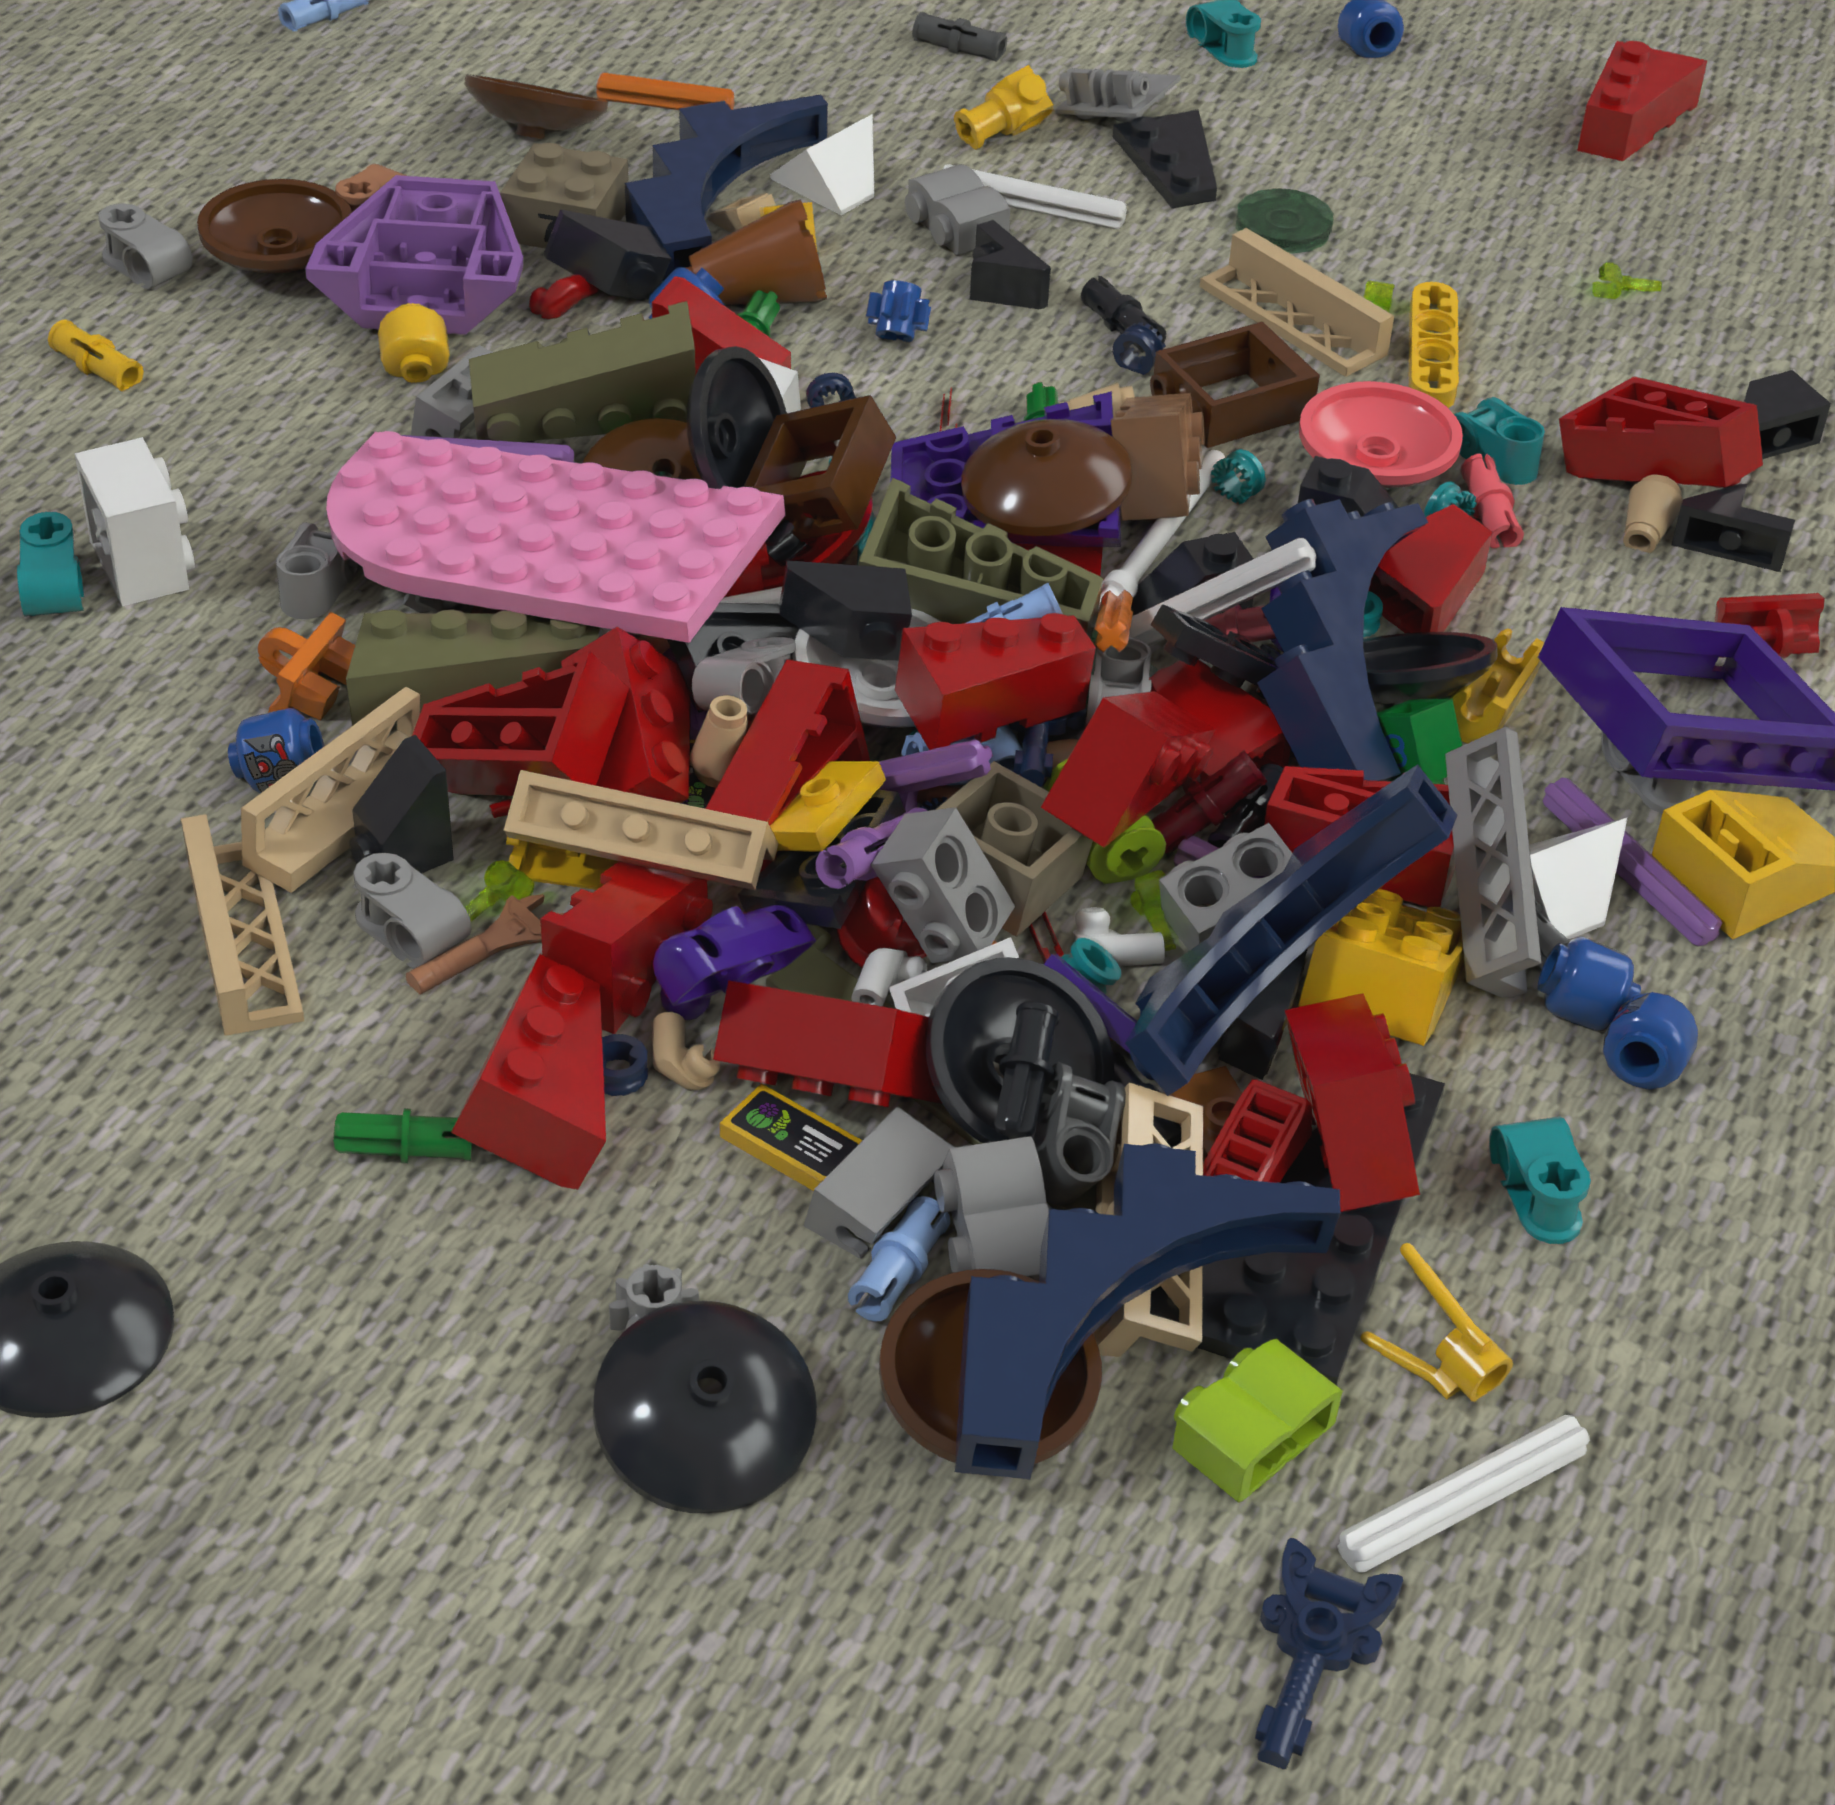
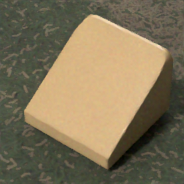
[707,193,776,233]

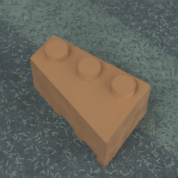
[1111,393,1204,521]

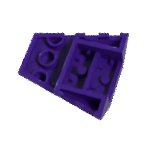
[890,391,1121,547]

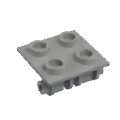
[1055,68,1181,122]

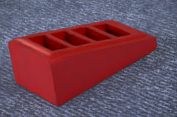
[1203,1079,1312,1183]

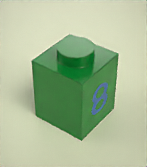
[1377,699,1462,784]

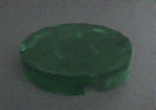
[1236,188,1334,254]

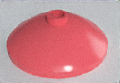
[1299,381,1463,488]

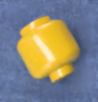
[378,303,450,383]

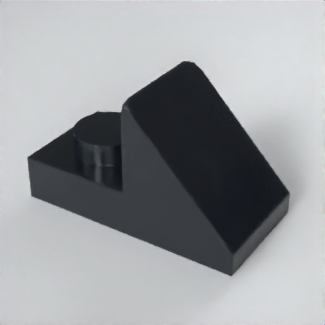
[969,220,1051,310]
[1671,484,1795,572]

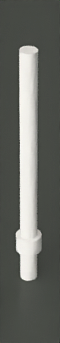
[1097,450,1225,616]

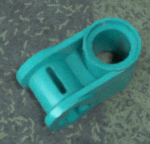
[1186,0,1261,68]
[1453,397,1545,485]
[17,512,84,617]
[1489,1116,1591,1244]

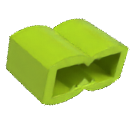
[1172,1339,1343,1502]

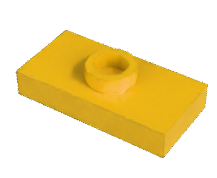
[770,761,886,852]

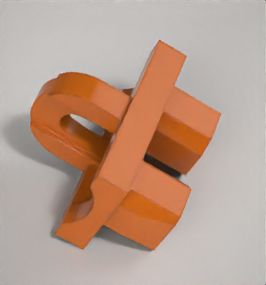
[258,612,355,721]

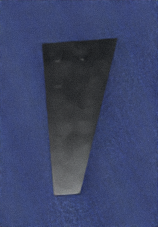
[1150,1073,1445,1386]

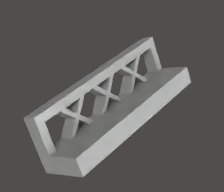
[1445,726,1541,998]

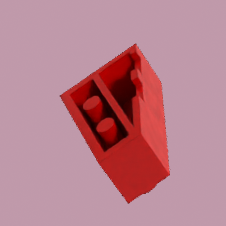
[895,613,1096,750]
[1040,691,1216,848]
[451,954,606,1190]
[1285,993,1420,1212]

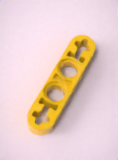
[1409,282,1459,409]

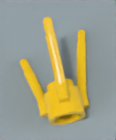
[1360,1243,1513,1402]

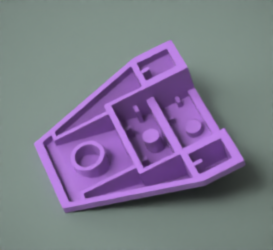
[306,175,523,335]

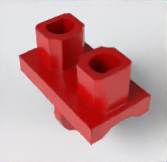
[1715,593,1825,659]

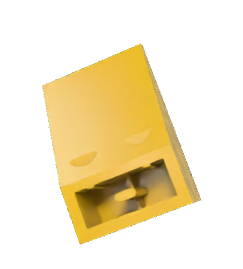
[1652,789,1835,940]
[1298,889,1464,1046]

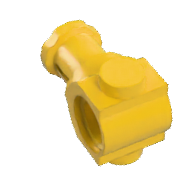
[954,65,1054,150]

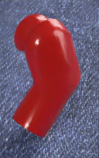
[529,274,599,319]

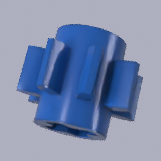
[866,280,931,342]

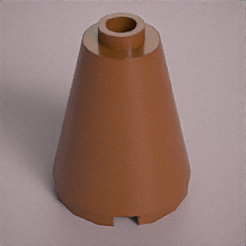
[686,199,827,305]

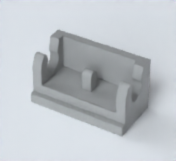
[411,345,493,438]
[804,1106,955,1259]

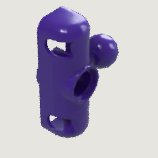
[653,905,816,1020]

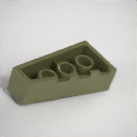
[469,301,696,442]
[859,477,1104,639]
[346,610,604,726]

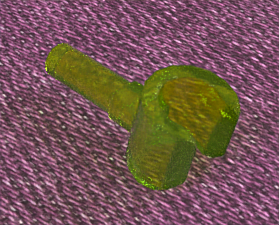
[1593,262,1662,299]
[1364,281,1395,313]
[465,860,535,922]
[1130,870,1176,951]

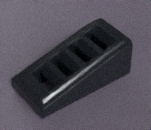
[1218,949,1308,1080]

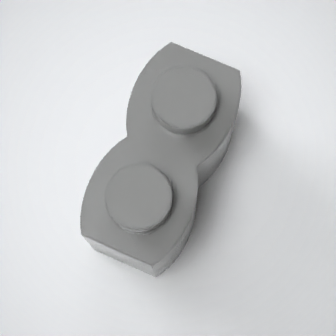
[905,164,1010,255]
[934,1136,1049,1281]

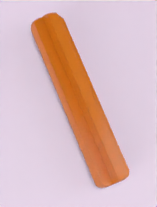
[596,73,735,110]
[1095,589,1133,653]

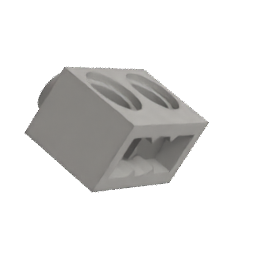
[871,807,1015,963]
[1159,823,1292,951]

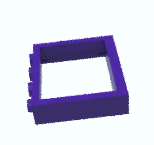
[1538,607,1835,791]

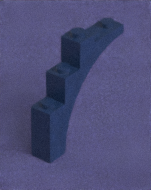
[625,94,828,281]
[1257,499,1428,781]
[1125,764,1458,1096]
[955,1143,1340,1480]

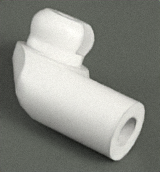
[1073,907,1165,966]
[852,948,927,1007]

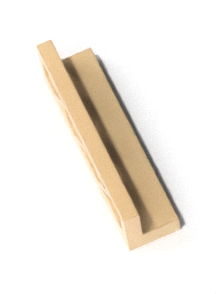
[1200,228,1394,377]
[241,687,420,893]
[503,770,779,890]
[181,814,304,1036]
[1093,1083,1203,1357]

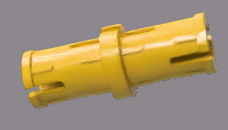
[48,319,144,392]

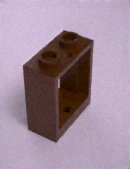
[1150,321,1320,448]
[744,395,896,540]

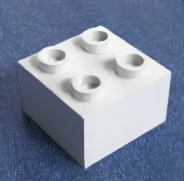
[75,437,195,606]

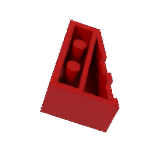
[1577,41,1708,161]
[1559,376,1763,488]
[561,626,690,803]
[412,650,629,796]
[705,659,870,872]
[1264,766,1456,908]
[540,861,713,1034]
[713,980,942,1107]

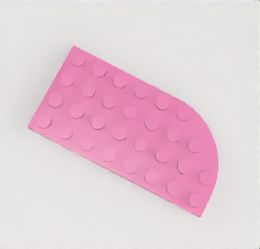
[326,431,785,643]

